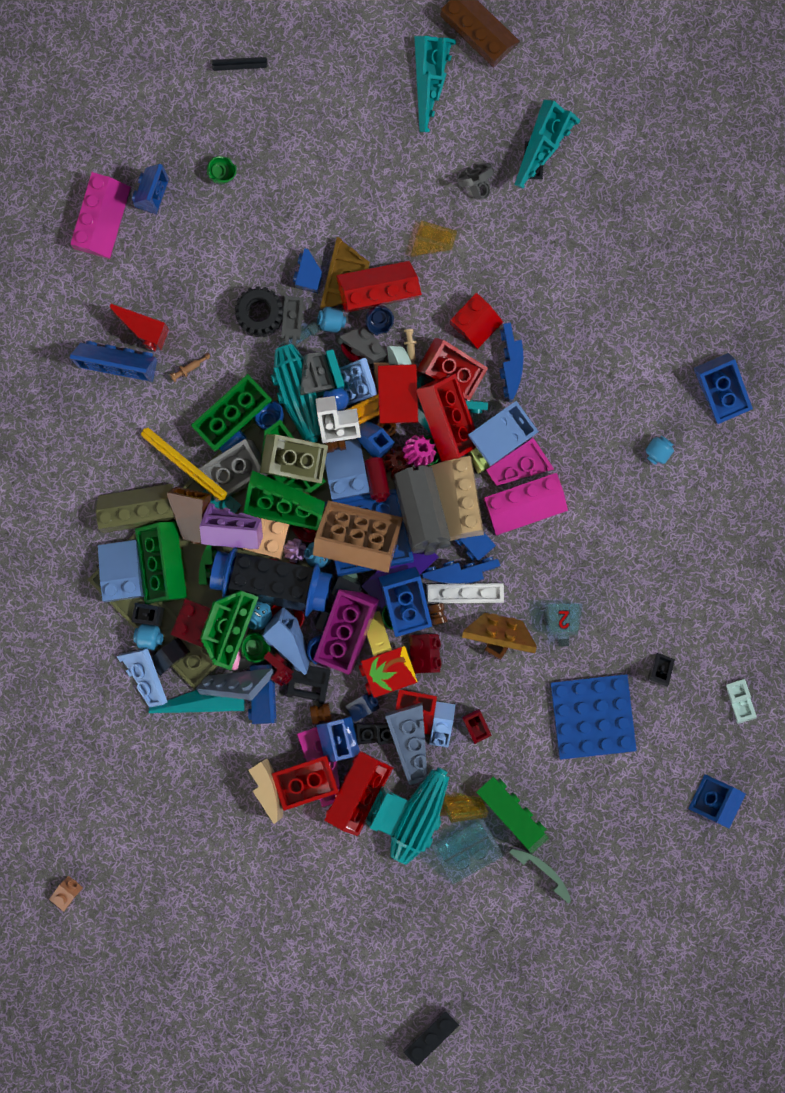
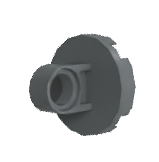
[457,163,494,199]

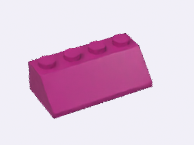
[71,172,131,259]
[483,473,568,536]

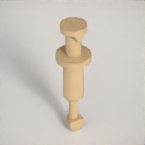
[404,329,418,373]

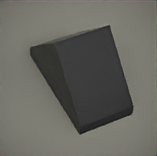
[131,603,165,627]
[151,638,190,676]
[647,653,675,687]

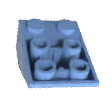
[468,401,539,466]
[263,607,310,675]

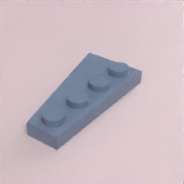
[196,668,275,700]
[385,703,427,785]

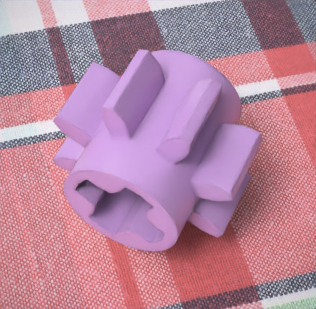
[284,538,306,563]

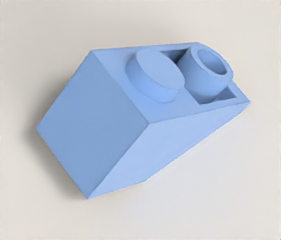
[429,701,456,748]

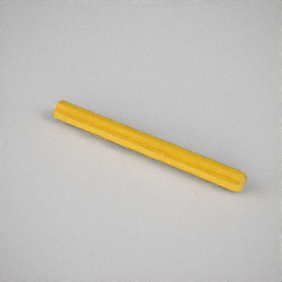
[141,428,227,501]

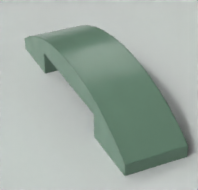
[509,848,571,904]

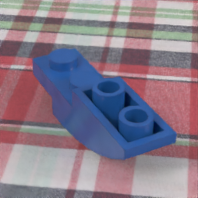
[499,322,524,402]
[422,557,500,584]

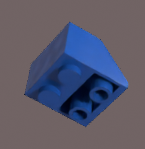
[317,717,360,762]

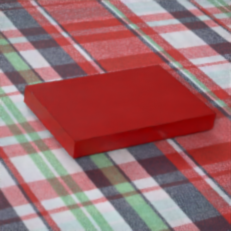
[378,364,418,424]

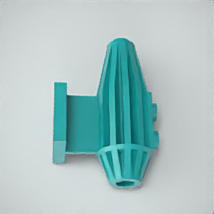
[271,344,345,442]
[365,767,450,865]

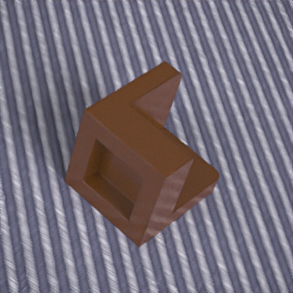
[484,644,508,660]

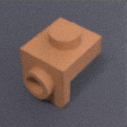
[49,876,83,912]

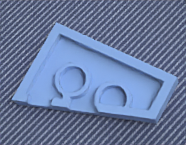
[116,648,167,707]

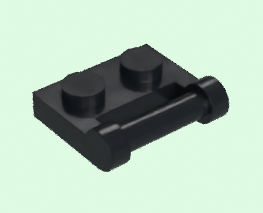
[287,666,331,704]

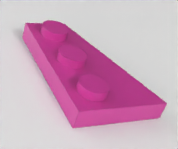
[485,438,554,486]

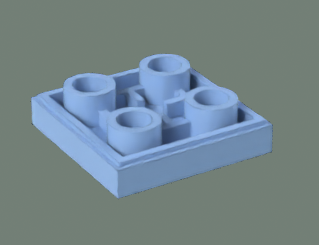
[339,358,378,405]

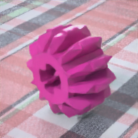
[402,435,436,468]

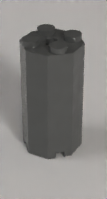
[393,465,451,555]

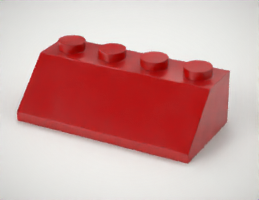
[336,261,422,313]
[416,373,476,462]
[324,751,394,836]

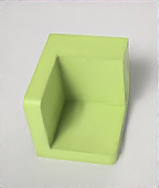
[467,448,490,474]

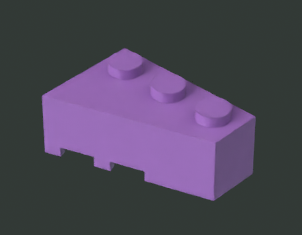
[200,502,263,549]

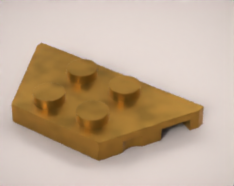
[320,237,370,309]
[462,613,537,654]

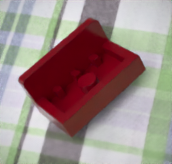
[409,634,442,674]
[264,652,294,686]

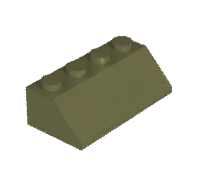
[96,483,176,533]

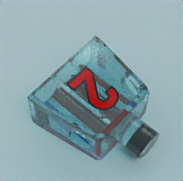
[544,604,582,647]

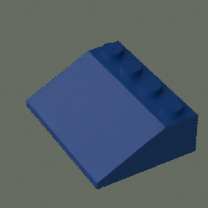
[70,341,157,382]

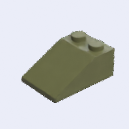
[260,434,328,484]

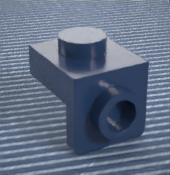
[345,693,380,723]

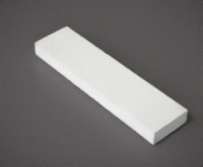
[427,583,504,604]

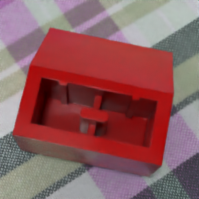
[395,690,437,734]

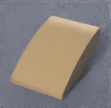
[248,759,283,824]

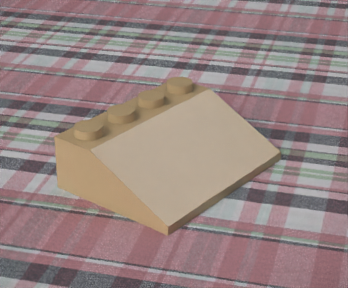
[428,456,484,541]

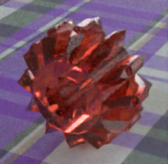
[384,446,415,477]

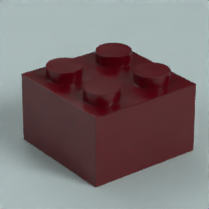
[170,599,211,648]

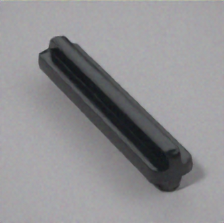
[212,57,268,71]

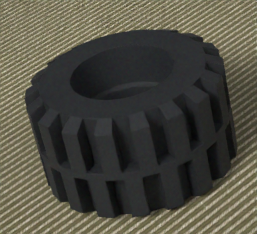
[235,286,283,338]

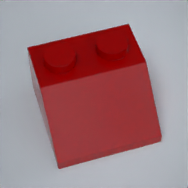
[450,293,503,350]

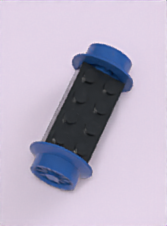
[210,547,332,617]

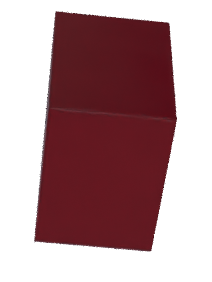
[461,709,492,744]

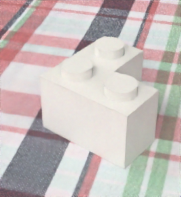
[316,396,361,443]

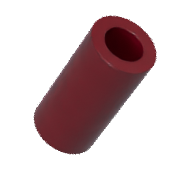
[364,457,390,502]

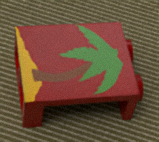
[359,645,418,698]

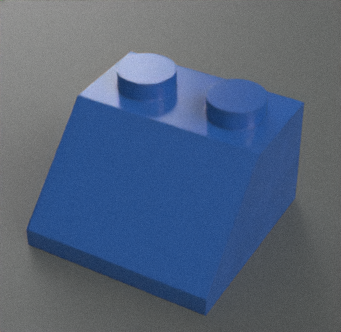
[688,774,746,829]

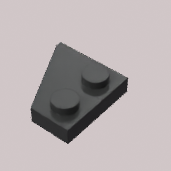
[337,325,388,365]
[300,351,335,395]

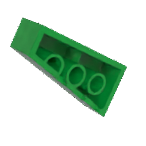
[243,470,325,530]
[476,776,549,854]

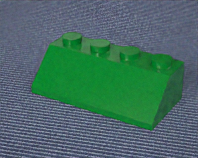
[191,374,272,452]
[135,522,187,605]

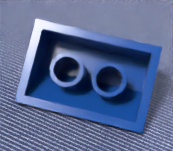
[247,664,277,724]

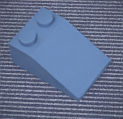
[325,439,370,501]
[98,540,144,602]

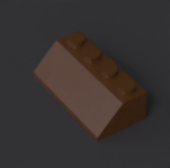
[440,0,520,68]

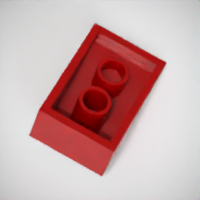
[110,304,169,352]
[416,338,488,400]
[272,755,339,811]

